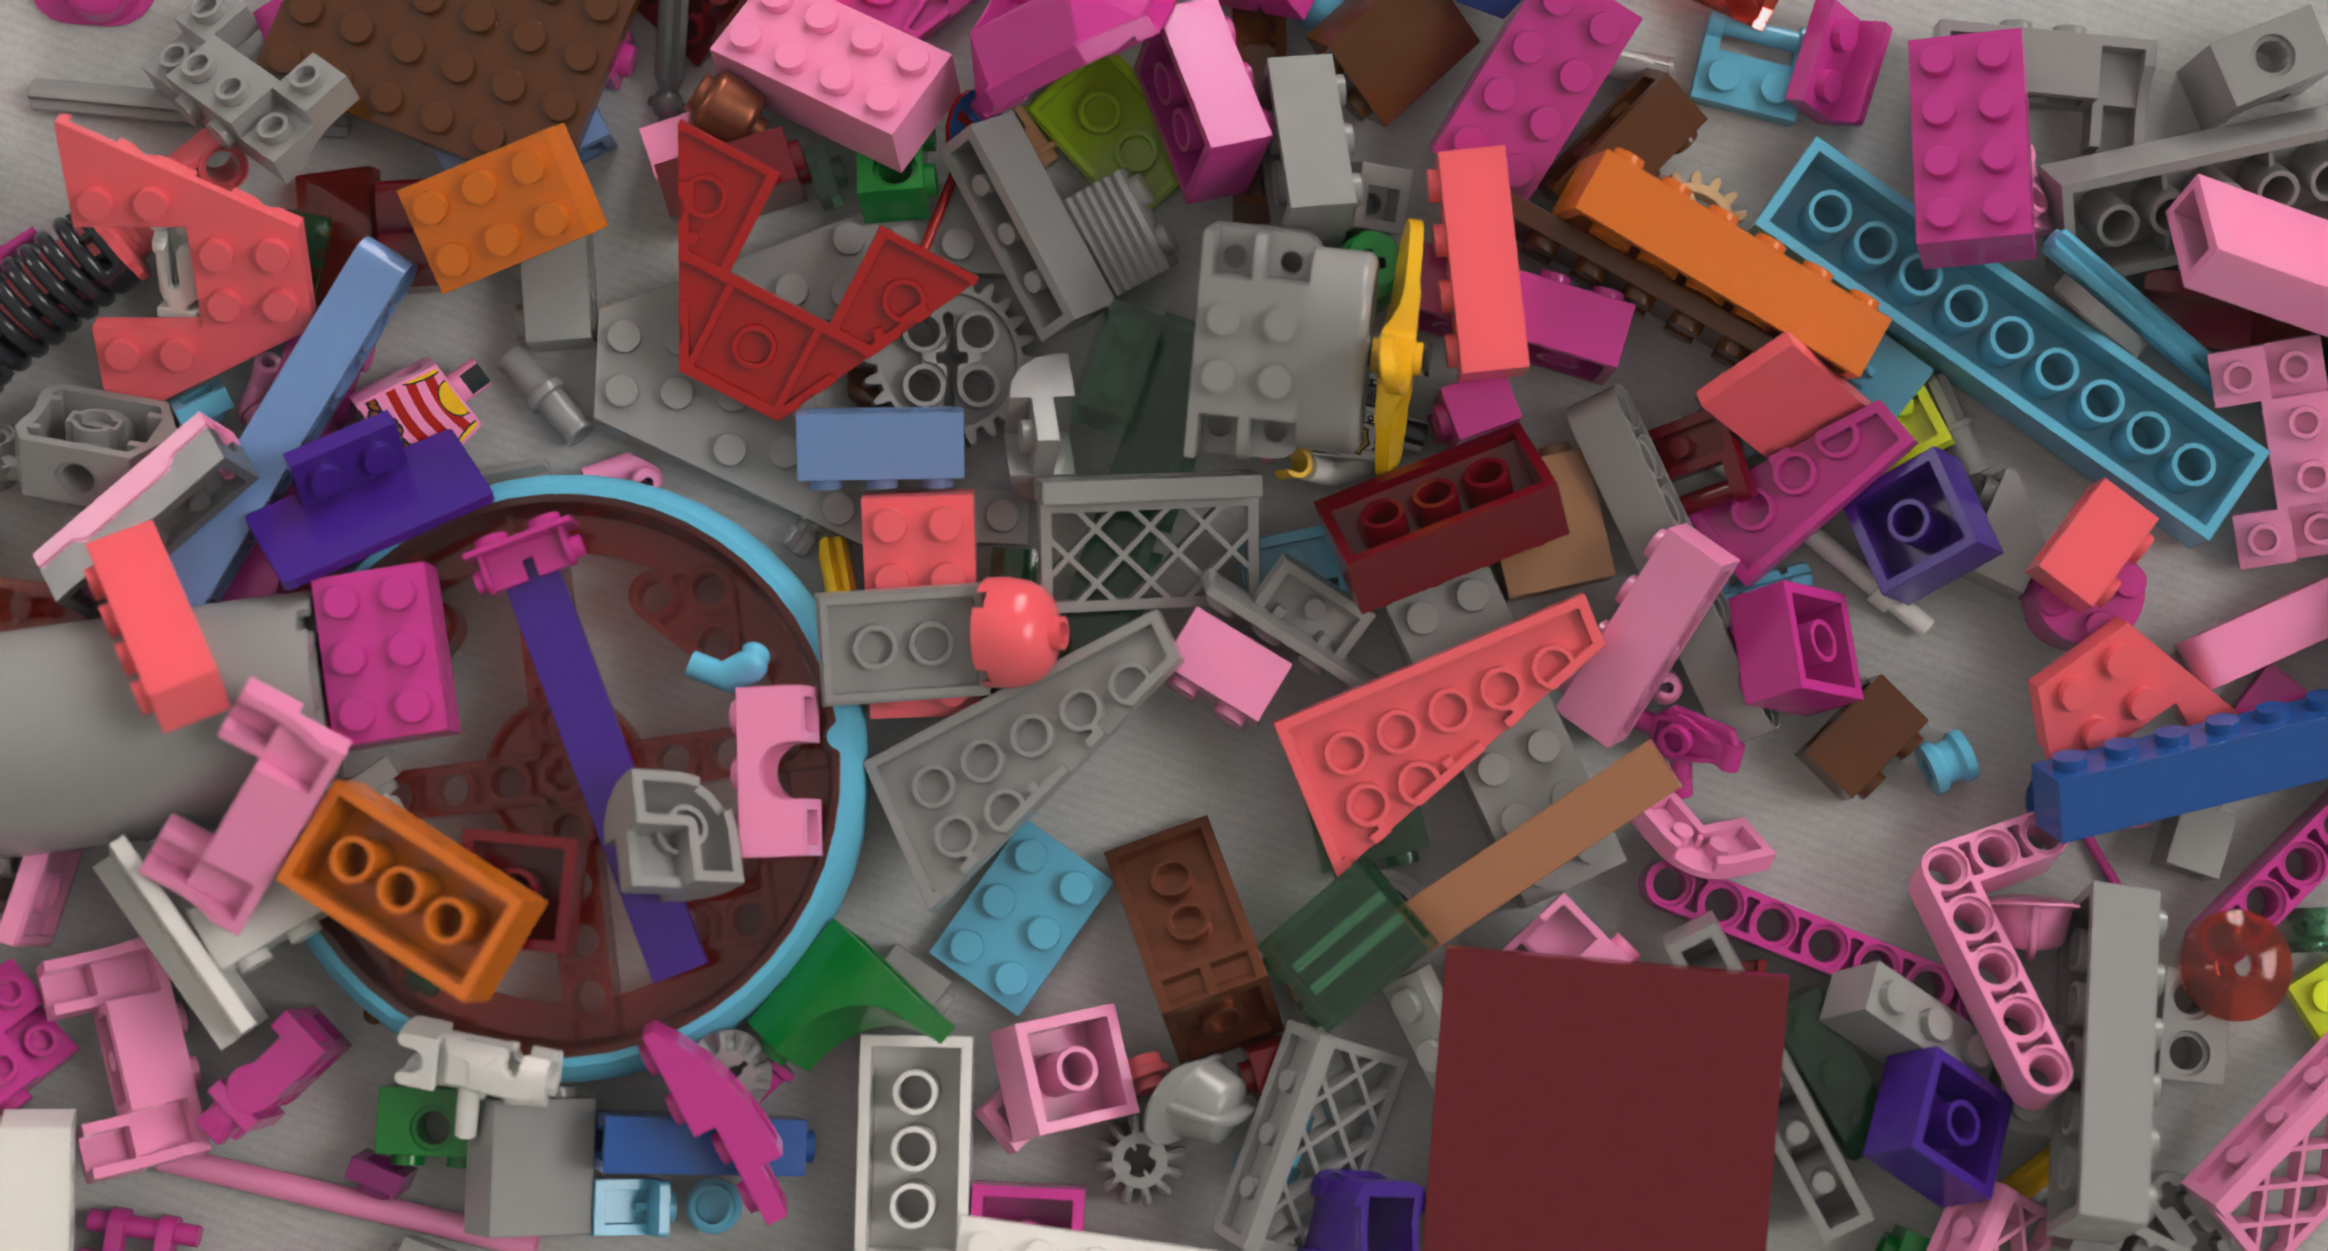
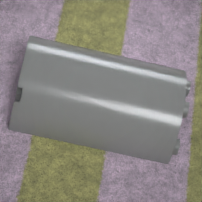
[0,589,344,859]

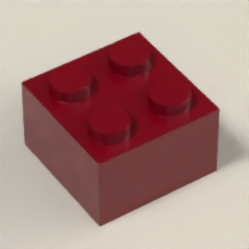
[461,828,589,954]

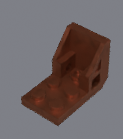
[1104,815,1285,1066]

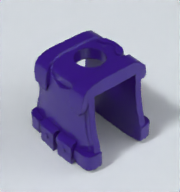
[1297,1168,1426,1251]

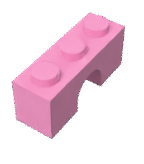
[729,684,823,858]

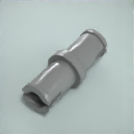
[498,344,595,447]

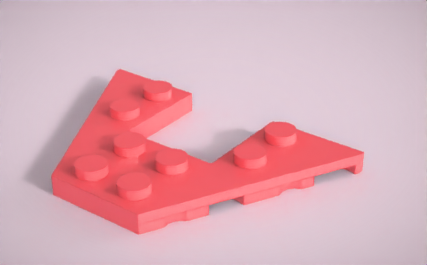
[54,114,317,401]

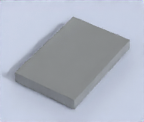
[815,582,991,707]

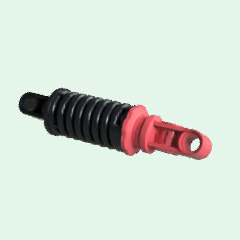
[0,128,249,393]

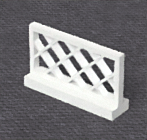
[92,835,269,1051]

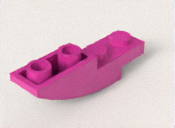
[638,1019,788,1226]

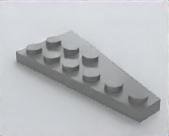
[863,609,1185,913]

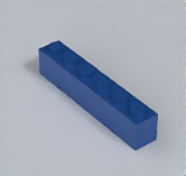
[2031,689,2328,844]

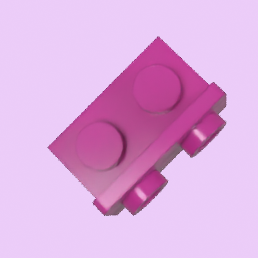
[1785,0,1892,127]

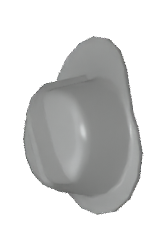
[1143,1053,1257,1145]

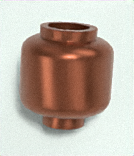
[684,70,769,143]

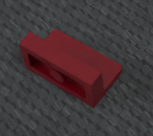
[2143,269,2255,351]

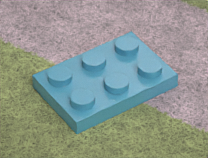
[929,820,1114,1017]

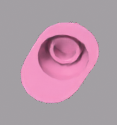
[1988,894,2081,961]

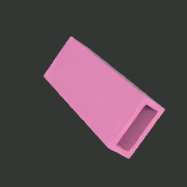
[2165,174,2328,337]

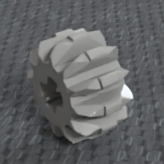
[1093,1113,1187,1207]

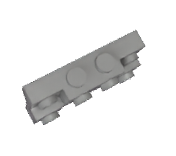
[143,0,360,184]
[1932,19,2157,155]

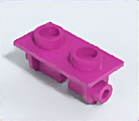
[462,511,587,596]

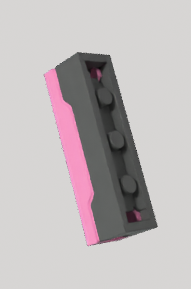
[32,411,259,619]

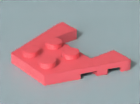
[2027,616,2238,760]

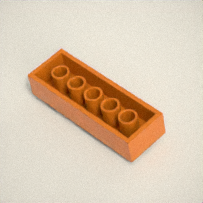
[1551,147,1892,379]

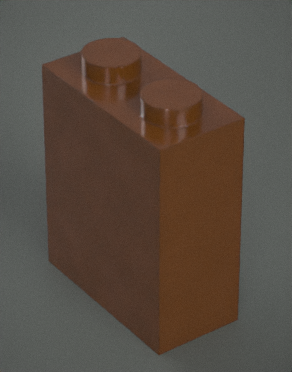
[1305,0,1481,128]

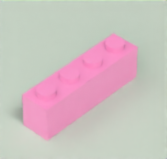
[1556,523,1740,748]

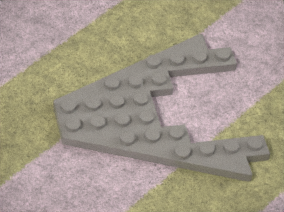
[593,183,1030,547]

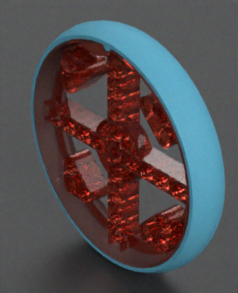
[295,475,870,1082]

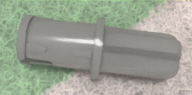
[1924,373,1990,478]

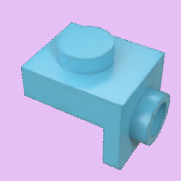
[587,1177,677,1237]

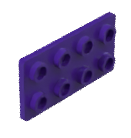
[245,410,495,591]

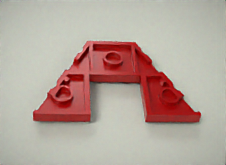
[677,119,979,422]

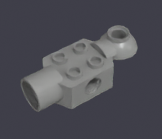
[0,383,178,507]

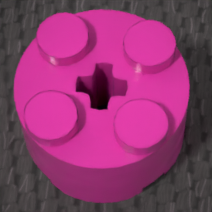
[2019,561,2147,651]

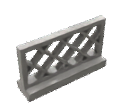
[1034,469,1263,613]
[1212,1019,1409,1251]

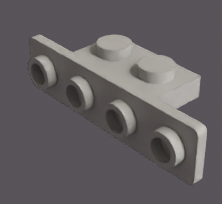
[1201,552,1380,691]

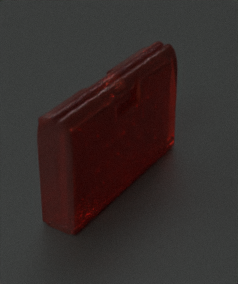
[295,166,381,310]

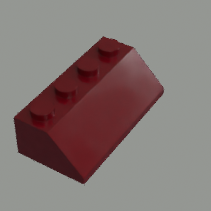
[1313,422,1570,615]

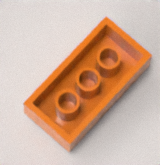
[275,779,548,1003]

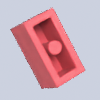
[2024,478,2159,612]

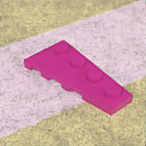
[1688,399,1919,588]

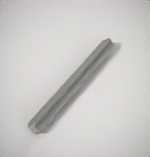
[28,78,352,138]

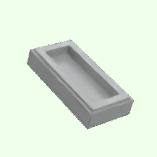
[2053,273,2149,358]

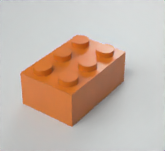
[397,123,609,294]

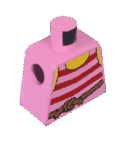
[349,356,492,447]

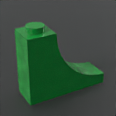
[747,918,955,1072]

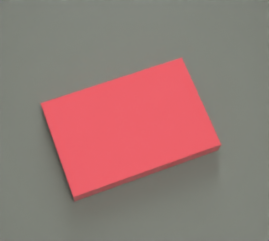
[1696,330,1872,460]

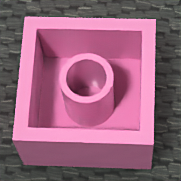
[1165,606,1293,730]
[989,1003,1140,1143]

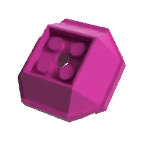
[970,0,1176,121]

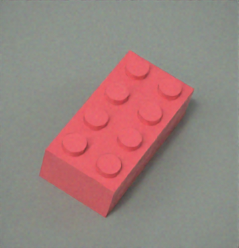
[861,488,982,719]

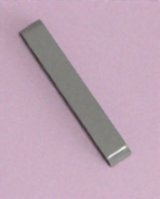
[1567,384,1781,743]

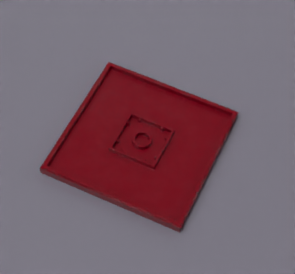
[1422,945,1790,1251]

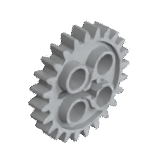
[859,283,1035,448]

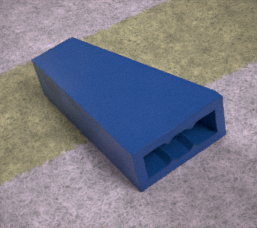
[594,1109,816,1177]

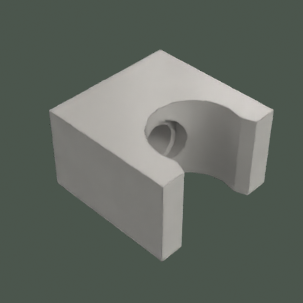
[2176,4,2328,131]

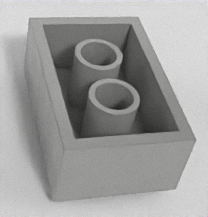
[1257,54,1363,249]

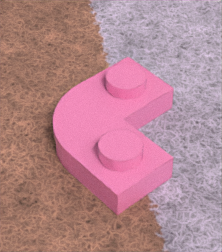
[1630,792,1777,880]

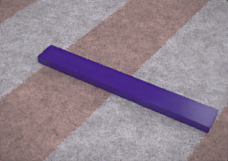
[506,558,709,984]

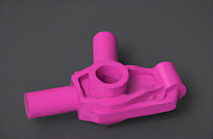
[1633,704,1745,799]

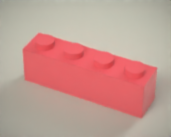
[1426,145,1530,382]
[83,520,232,734]

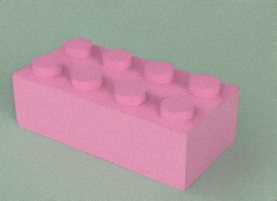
[710,0,961,173]

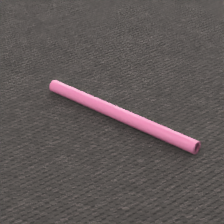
[155,1153,541,1251]

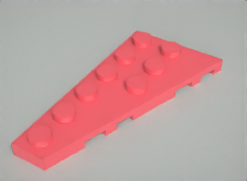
[1272,593,1606,878]

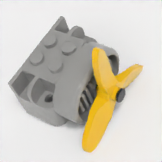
[1183,218,1433,477]

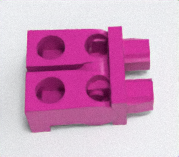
[196,1006,353,1145]

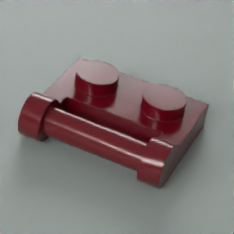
[1648,409,1757,516]

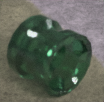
[2285,907,2328,953]

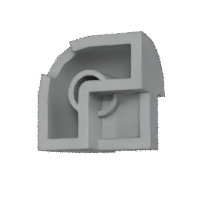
[1004,353,1076,505]
[604,768,744,902]

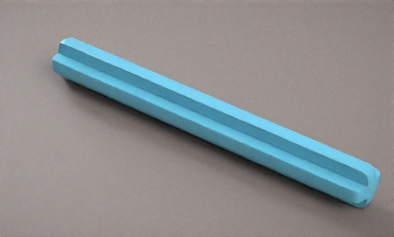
[2042,229,2236,407]

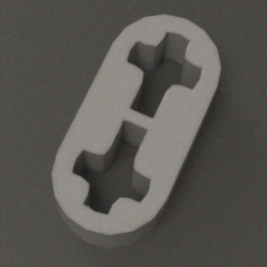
[2150,1170,2231,1251]

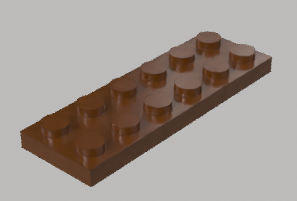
[1510,191,1775,368]

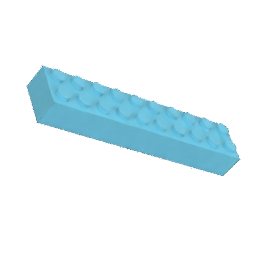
[1747,136,2270,548]

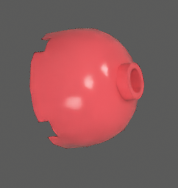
[970,577,1069,688]

